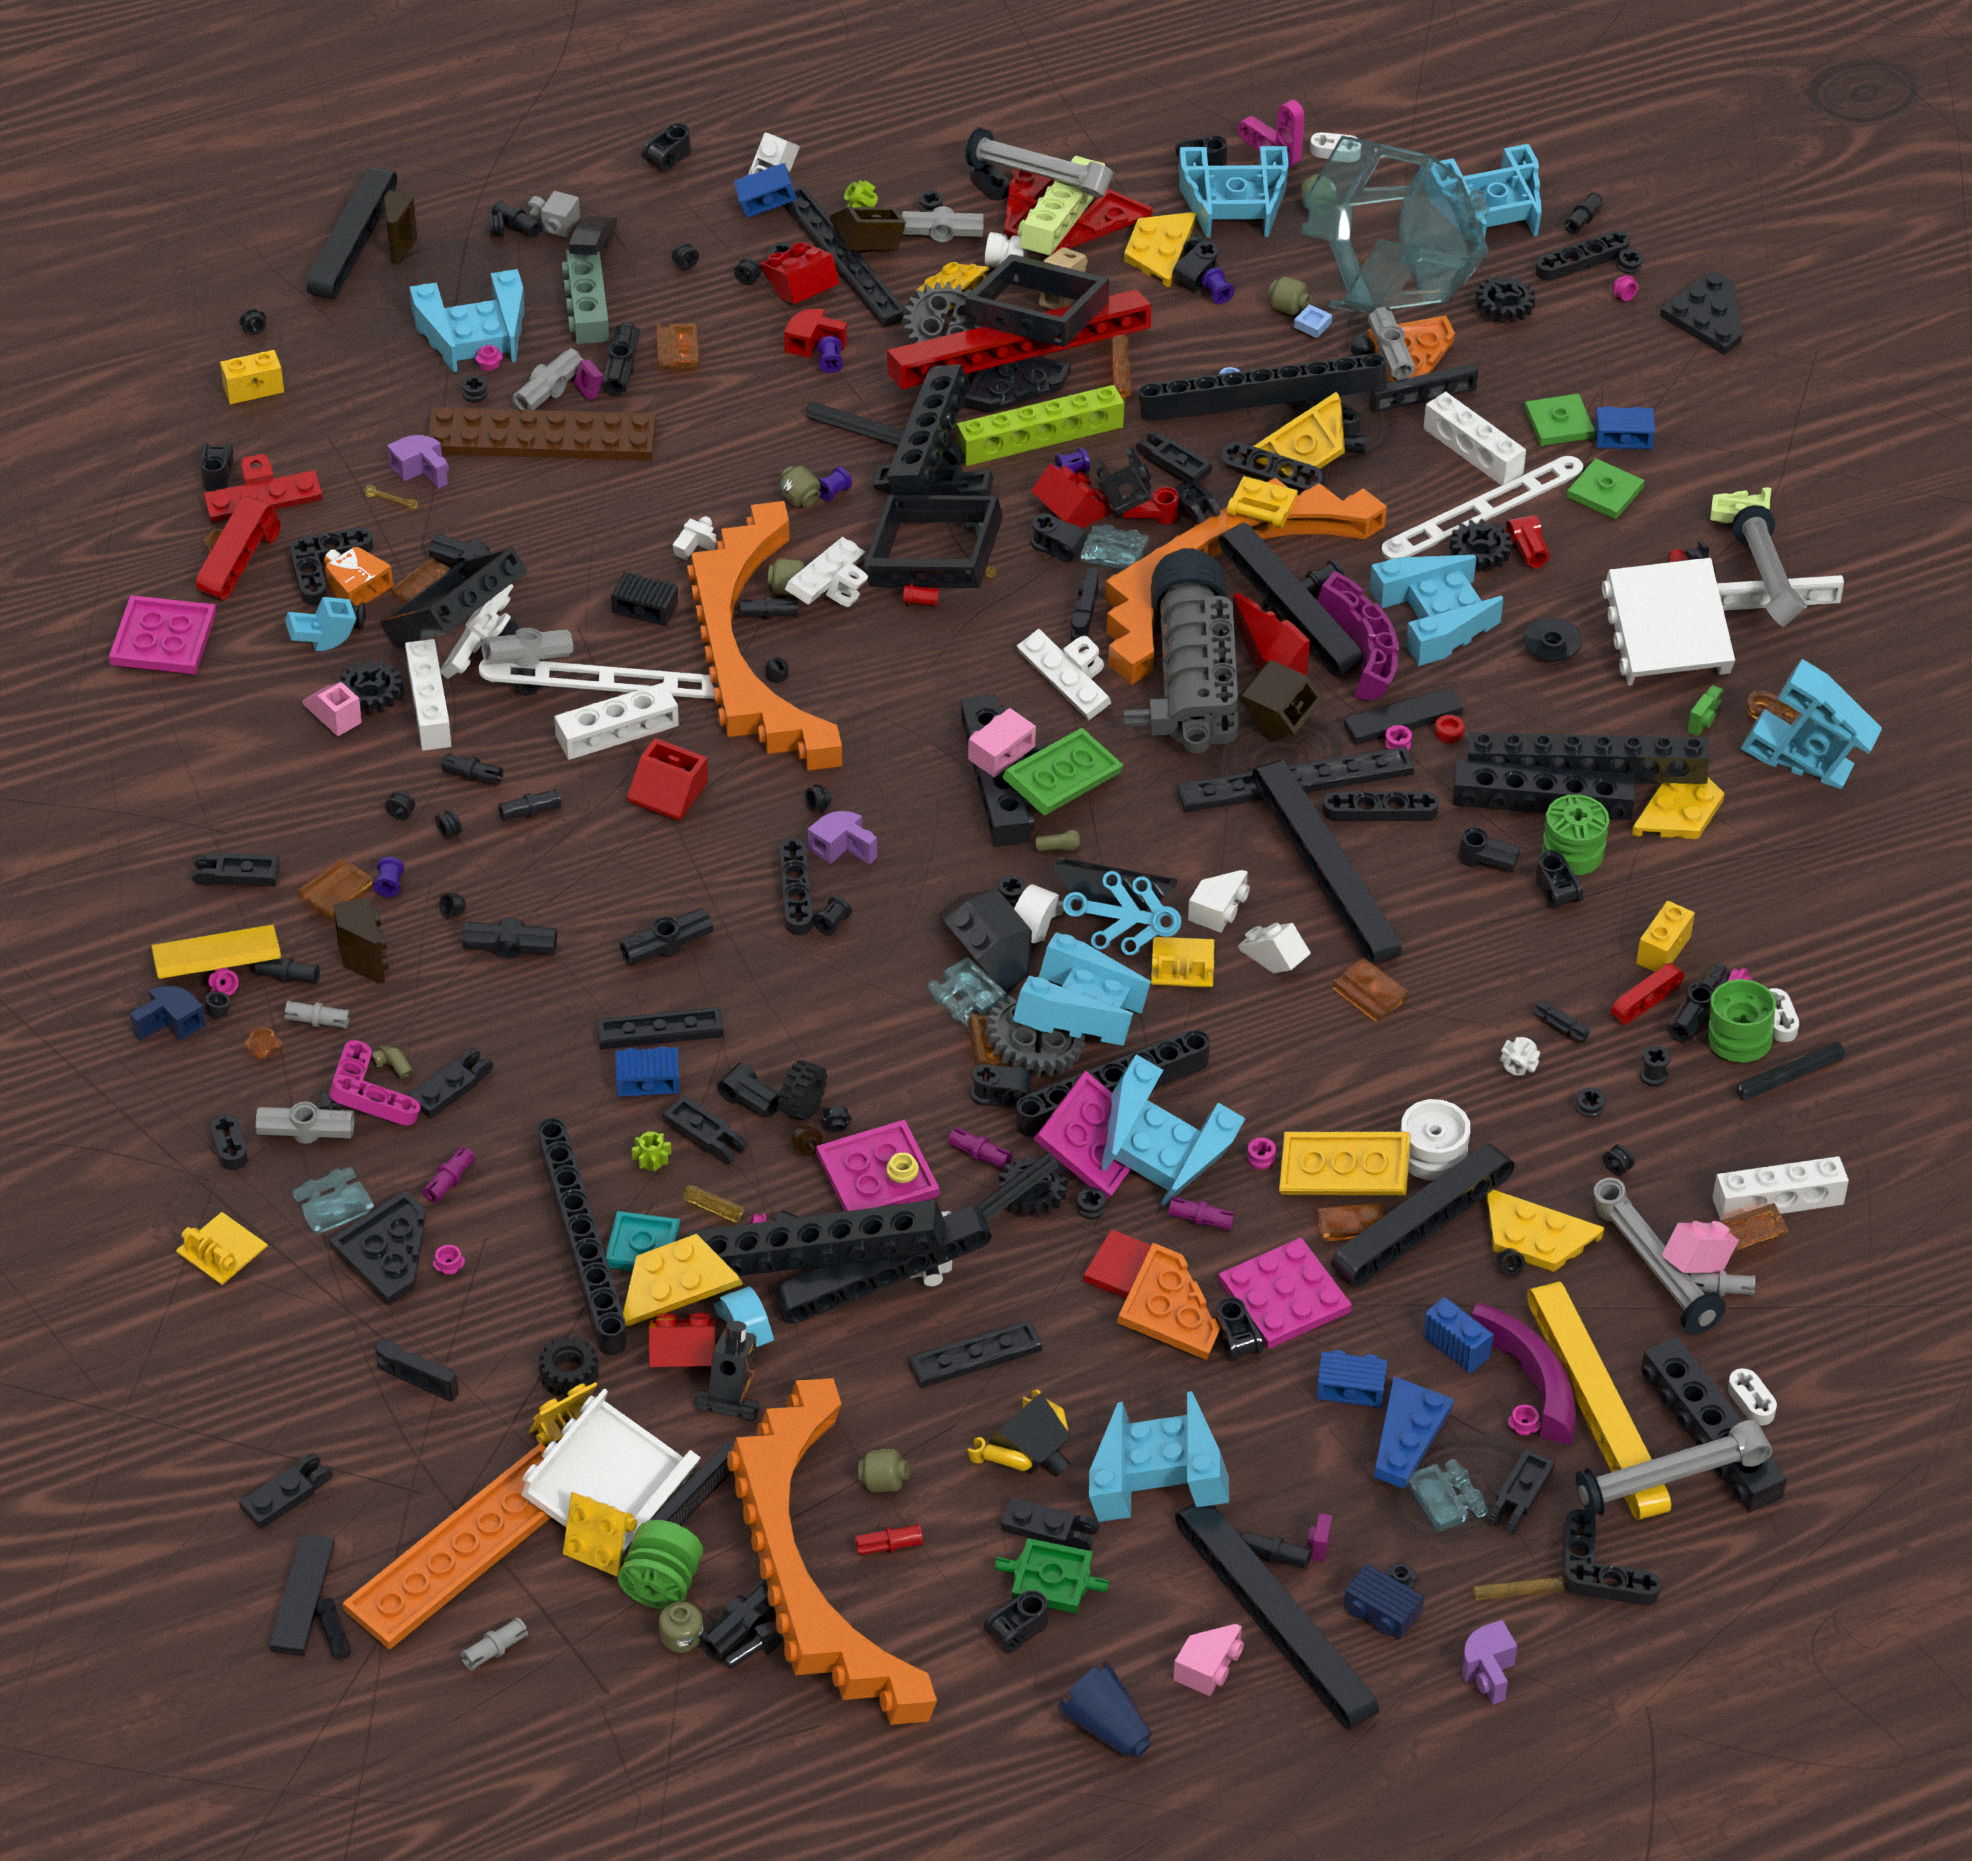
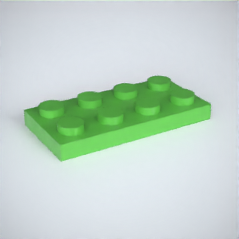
[1002,728,1124,816]

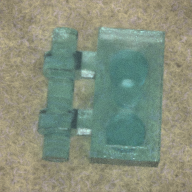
[1081,524,1149,570]
[927,957,1007,1026]
[292,1166,374,1235]
[1408,1459,1488,1532]

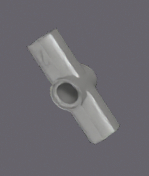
[902,206,984,242]
[1368,307,1415,380]
[513,348,583,410]
[482,628,574,666]
[256,1102,355,1144]

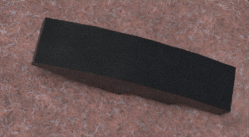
[569,216,617,255]
[873,464,994,496]

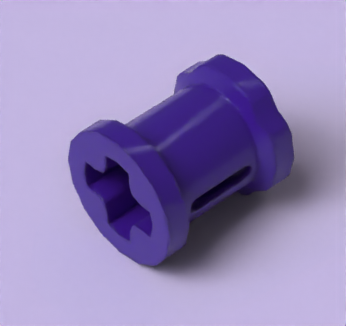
[1201,268,1235,304]
[817,336,843,373]
[1054,447,1090,472]
[818,466,852,502]
[373,857,405,897]

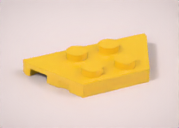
[1124,212,1197,287]
[1254,392,1345,479]
[1632,778,1724,839]
[1486,1190,1604,1272]
[623,1234,743,1327]

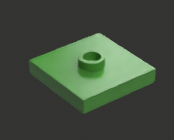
[1525,394,1595,446]
[1567,458,1645,520]

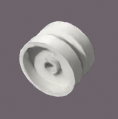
[1400,1099,1470,1181]

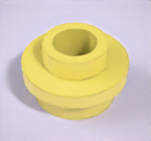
[887,1153,919,1183]

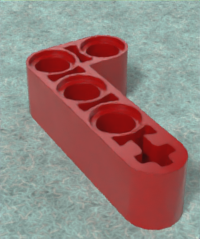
[195,496,281,600]

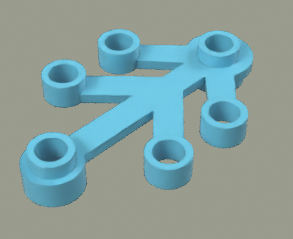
[1063,871,1182,956]

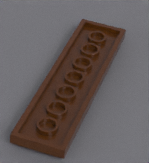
[428,407,656,460]

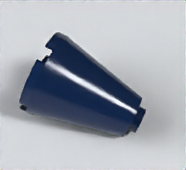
[1057,1661,1152,1758]

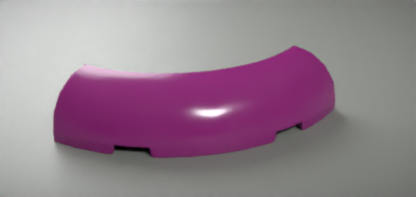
[1317,571,1399,700]
[1472,1302,1576,1446]

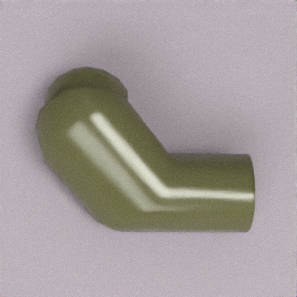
[1036,830,1081,852]
[371,1046,414,1079]

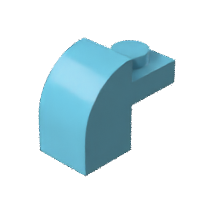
[285,597,356,651]
[714,1286,774,1347]

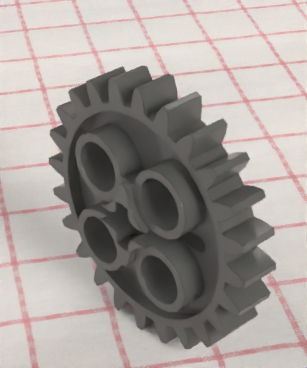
[902,282,983,344]
[984,993,1086,1077]

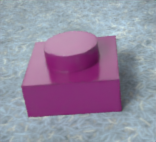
[574,359,603,399]
[1307,1513,1332,1562]

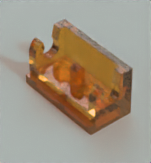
[1718,1203,1788,1250]

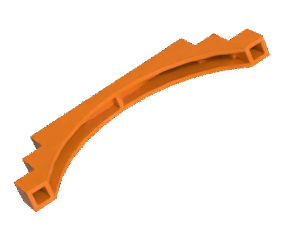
[1105,478,1387,685]
[687,501,842,771]
[727,1378,937,1725]

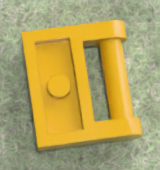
[1227,476,1298,529]

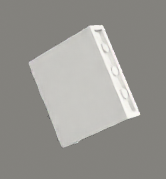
[1602,558,1735,686]
[521,1389,701,1562]

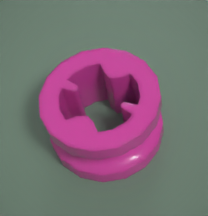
[1385,725,1412,751]
[1247,1137,1276,1169]

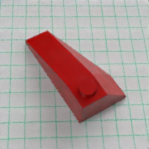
[1232,593,1310,676]

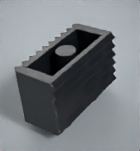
[611,572,678,626]

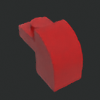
[784,309,847,358]

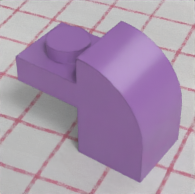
[387,435,449,489]
[808,811,877,865]
[1462,1620,1517,1705]

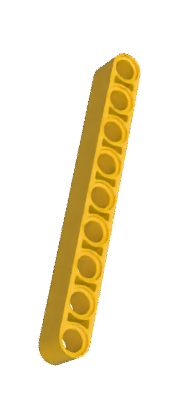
[1527,1281,1671,1520]

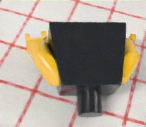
[967,1389,1071,1477]

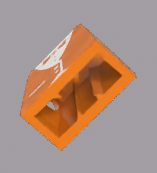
[324,547,393,606]

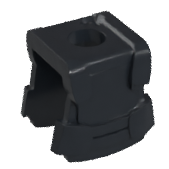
[1096,446,1152,515]

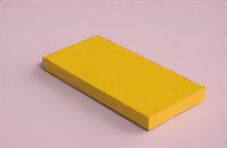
[151,924,281,979]
[1279,1132,1411,1195]

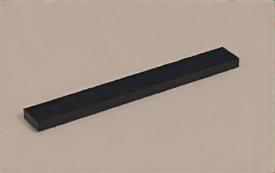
[783,186,905,328]
[1177,747,1414,813]

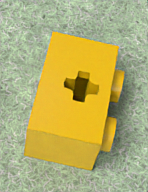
[220,350,284,404]
[1636,901,1695,972]

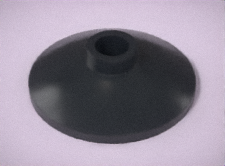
[1524,617,1582,661]

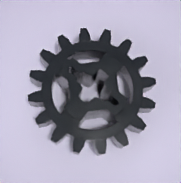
[1475,274,1536,323]
[1449,519,1512,572]
[338,659,403,715]
[998,1155,1067,1218]

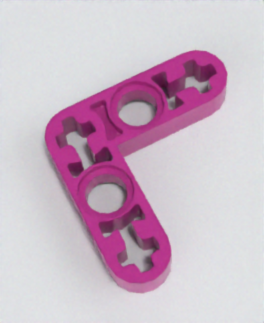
[1237,100,1305,168]
[329,1040,420,1125]

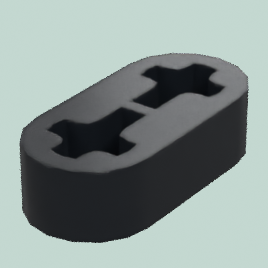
[970,162,1009,201]
[211,1115,248,1170]

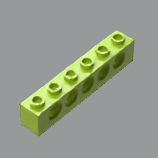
[956,385,1124,466]

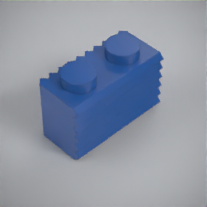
[734,163,797,218]
[1594,406,1655,450]
[615,1047,680,1097]
[1424,1297,1494,1373]
[1316,1350,1387,1408]

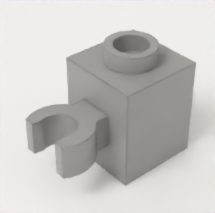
[528,191,580,237]

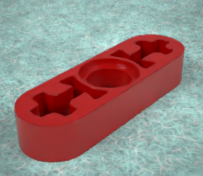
[1611,963,1684,1025]

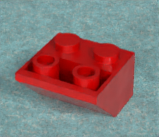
[759,242,840,304]
[1031,464,1113,528]
[627,738,708,821]
[649,1313,716,1367]

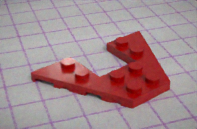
[1004,168,1153,256]

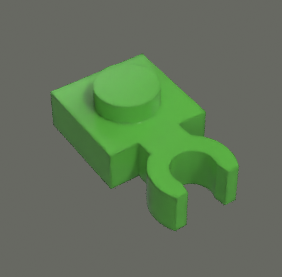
[1688,685,1723,736]

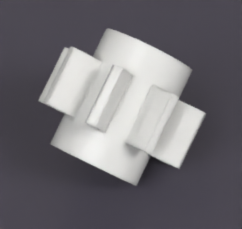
[1500,1037,1540,1076]

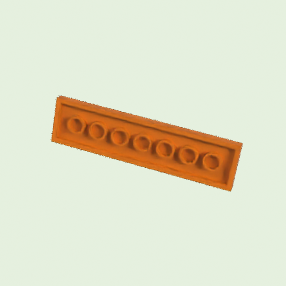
[342,1443,552,1650]

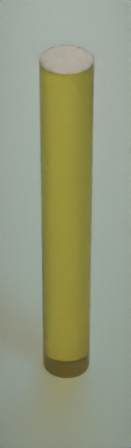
[1473,1577,1566,1600]

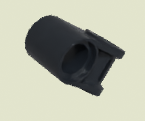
[642,123,691,171]
[1175,135,1227,166]
[1172,241,1219,291]
[200,442,233,492]
[1031,514,1087,562]
[1535,850,1583,909]
[970,1064,1031,1108]
[1216,1296,1263,1362]
[983,1590,1048,1654]

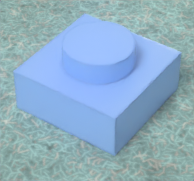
[1294,304,1332,338]

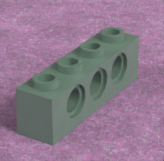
[562,250,609,344]

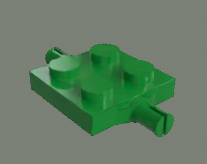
[995,1538,1110,1614]

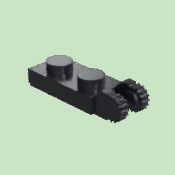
[1135,431,1212,482]
[1174,479,1221,524]
[1071,568,1099,642]
[191,853,280,886]
[409,1047,494,1118]
[662,1095,748,1165]
[375,1339,459,1402]
[1487,1449,1556,1534]
[239,1452,334,1529]
[1001,1497,1100,1551]

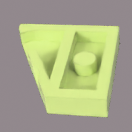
[1710,487,1771,524]

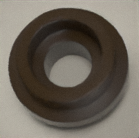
[791,1125,823,1156]

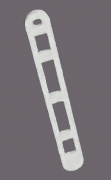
[1382,456,1583,560]
[479,660,716,699]

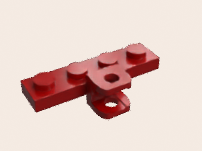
[204,454,322,523]

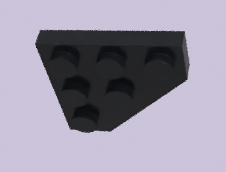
[1660,269,1743,355]
[964,356,1071,412]
[329,1190,426,1305]

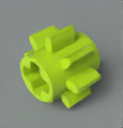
[844,180,878,208]
[632,1131,671,1171]

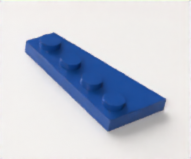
[1374,1376,1454,1489]

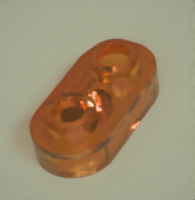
[1746,690,1800,725]

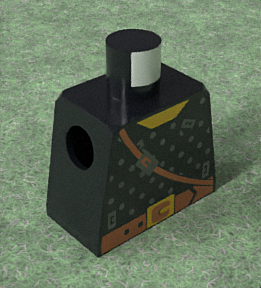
[708,1321,757,1407]

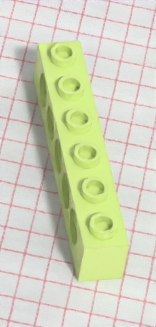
[1018,156,1105,256]

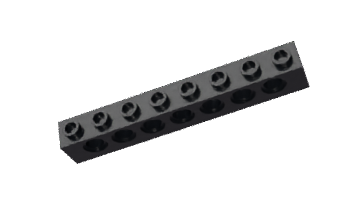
[1468,732,1709,784]
[687,1199,945,1277]

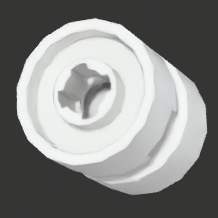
[985,232,1029,268]

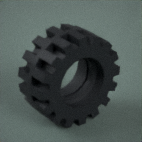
[778,1060,828,1121]
[539,1335,598,1398]

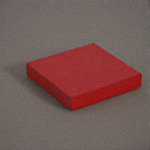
[1083,1229,1152,1299]

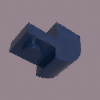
[130,986,206,1041]

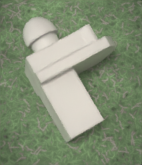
[673,516,717,560]

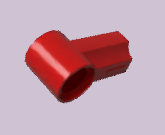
[1123,486,1179,525]
[1506,515,1550,569]

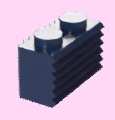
[1344,1563,1424,1639]

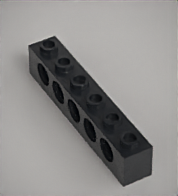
[887,364,970,495]
[961,694,1034,847]
[1452,759,1635,820]
[1641,1336,1787,1513]

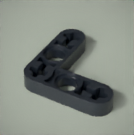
[290,528,373,605]
[1562,1509,1662,1605]

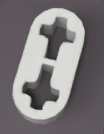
[1310,132,1361,161]
[1769,988,1799,1042]
[1728,1368,1777,1425]

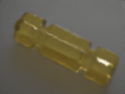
[683,1184,744,1223]

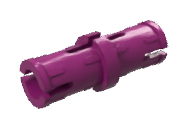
[948,1127,1013,1170]
[422,1146,475,1203]
[1168,1195,1235,1231]

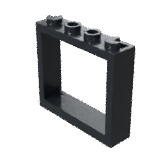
[965,254,1109,347]
[864,495,1003,588]
[379,547,528,646]

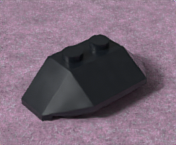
[1053,856,1178,911]
[939,889,1032,995]

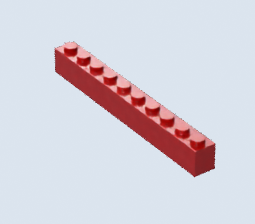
[887,289,1151,390]

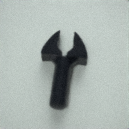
[724,1621,784,1669]

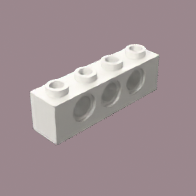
[1424,392,1526,486]
[405,639,451,751]
[554,682,679,760]
[1712,1156,1849,1223]

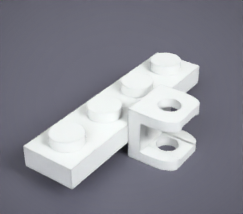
[785,537,868,607]
[440,584,513,679]
[1017,629,1111,721]

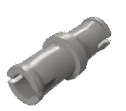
[285,1000,350,1029]
[1689,1270,1755,1297]
[460,1617,528,1671]

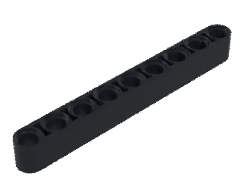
[1138,354,1387,420]
[1252,759,1402,966]
[538,1118,627,1355]
[1175,1502,1379,1730]

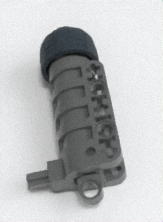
[1124,548,1238,753]

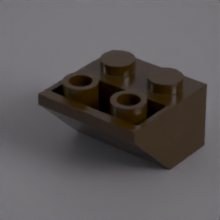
[830,207,906,251]
[1238,660,1324,742]
[333,897,389,984]

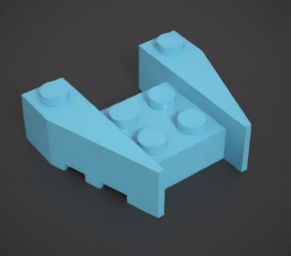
[1425,144,1542,247]
[1178,146,1288,238]
[410,269,525,372]
[1369,555,1503,666]
[1741,659,1882,789]
[1012,933,1151,1045]
[1101,1054,1245,1206]
[1089,1391,1229,1522]

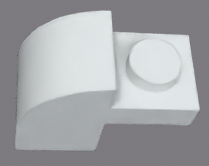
[1015,884,1064,943]

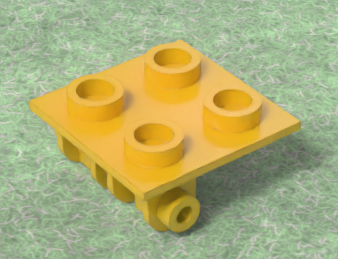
[916,262,989,310]
[1151,937,1214,987]
[176,1212,268,1285]
[529,1382,598,1445]
[563,1492,637,1576]

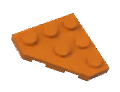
[1367,315,1455,382]
[1117,1243,1220,1360]

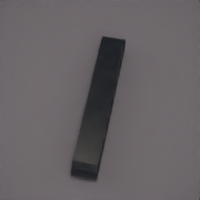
[307,167,397,299]
[1218,522,1363,677]
[1016,1029,1210,1137]
[1331,1143,1515,1287]
[775,1206,992,1324]

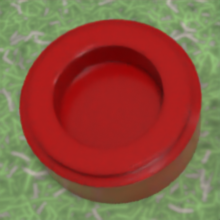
[1434,715,1465,743]

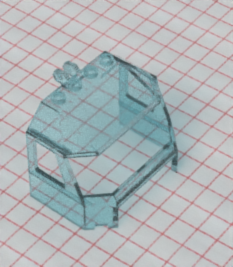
[1301,135,1490,313]

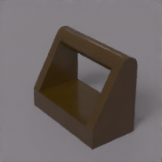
[384,191,417,264]

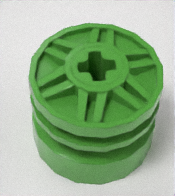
[1542,795,1610,875]
[1708,979,1776,1063]
[618,1520,703,1609]

